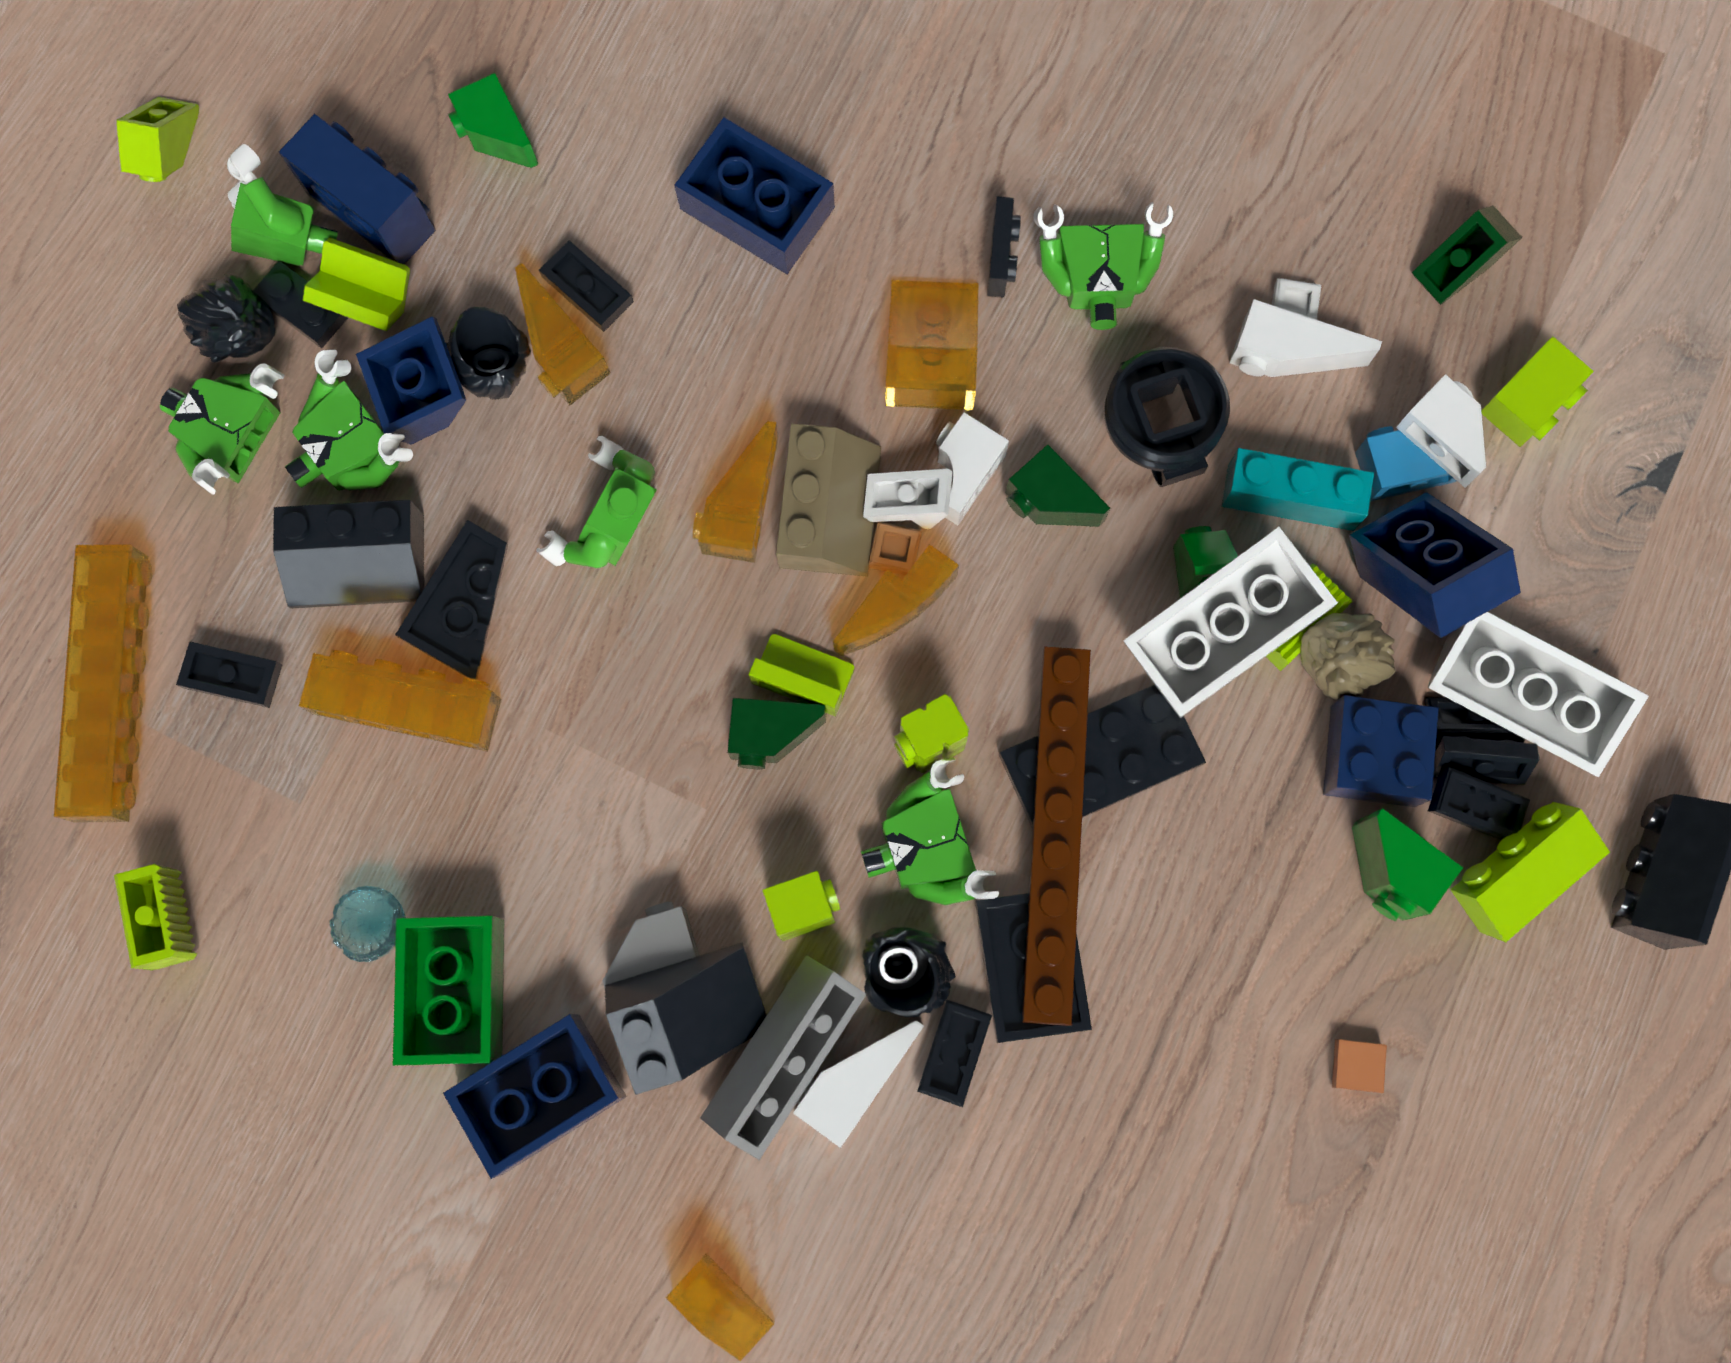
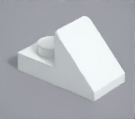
[863,469,952,529]

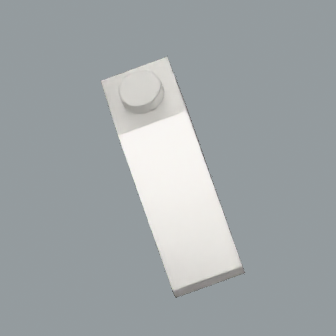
[1230,299,1382,377]
[793,1020,924,1148]

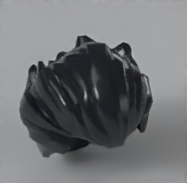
[177,273,276,363]
[446,306,531,400]
[862,927,956,1017]

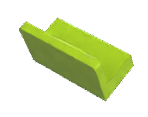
[303,238,410,331]
[749,634,854,717]

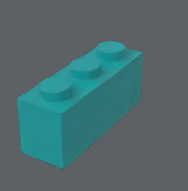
[1221,448,1374,531]

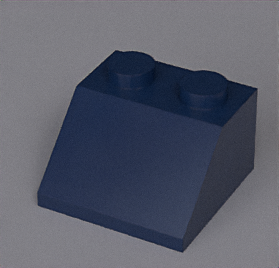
[356,316,466,445]

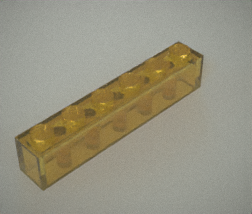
[54,544,152,822]

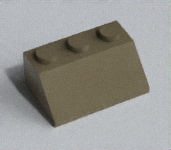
[776,423,881,577]

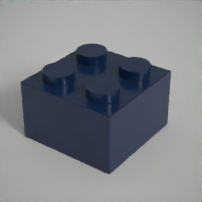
[1323,695,1438,807]

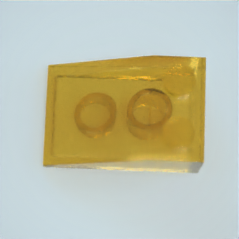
[885,280,978,410]

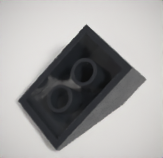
[605,942,767,1095]

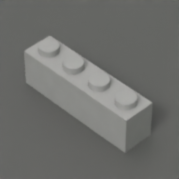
[700,955,866,1160]

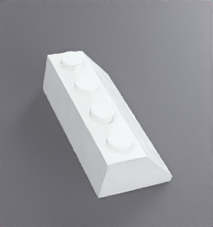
[1123,527,1338,718]
[1427,612,1649,777]

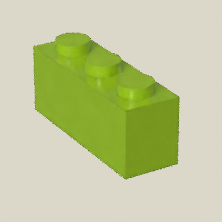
[1450,802,1610,942]

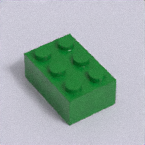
[393,916,504,1066]

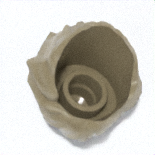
[1300,613,1396,701]

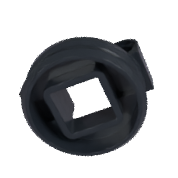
[1104,347,1230,487]

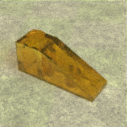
[515,262,611,406]
[693,421,779,563]

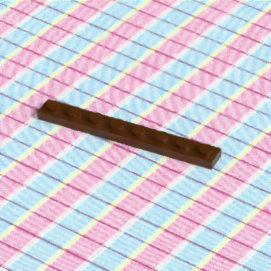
[1022,646,1091,1026]

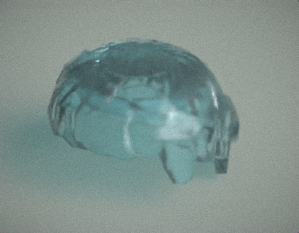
[329,886,406,962]

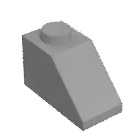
[602,901,699,988]

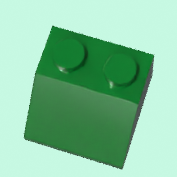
[1352,808,1463,921]

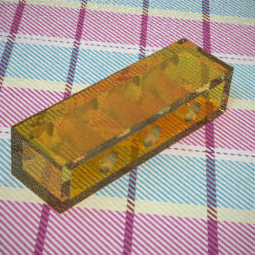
[299,650,502,752]

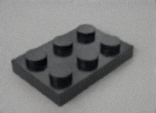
[975,893,1092,1043]

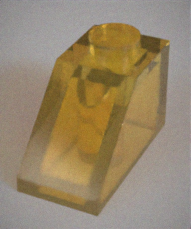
[665,1253,775,1361]

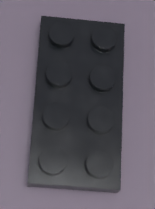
[999,685,1206,829]

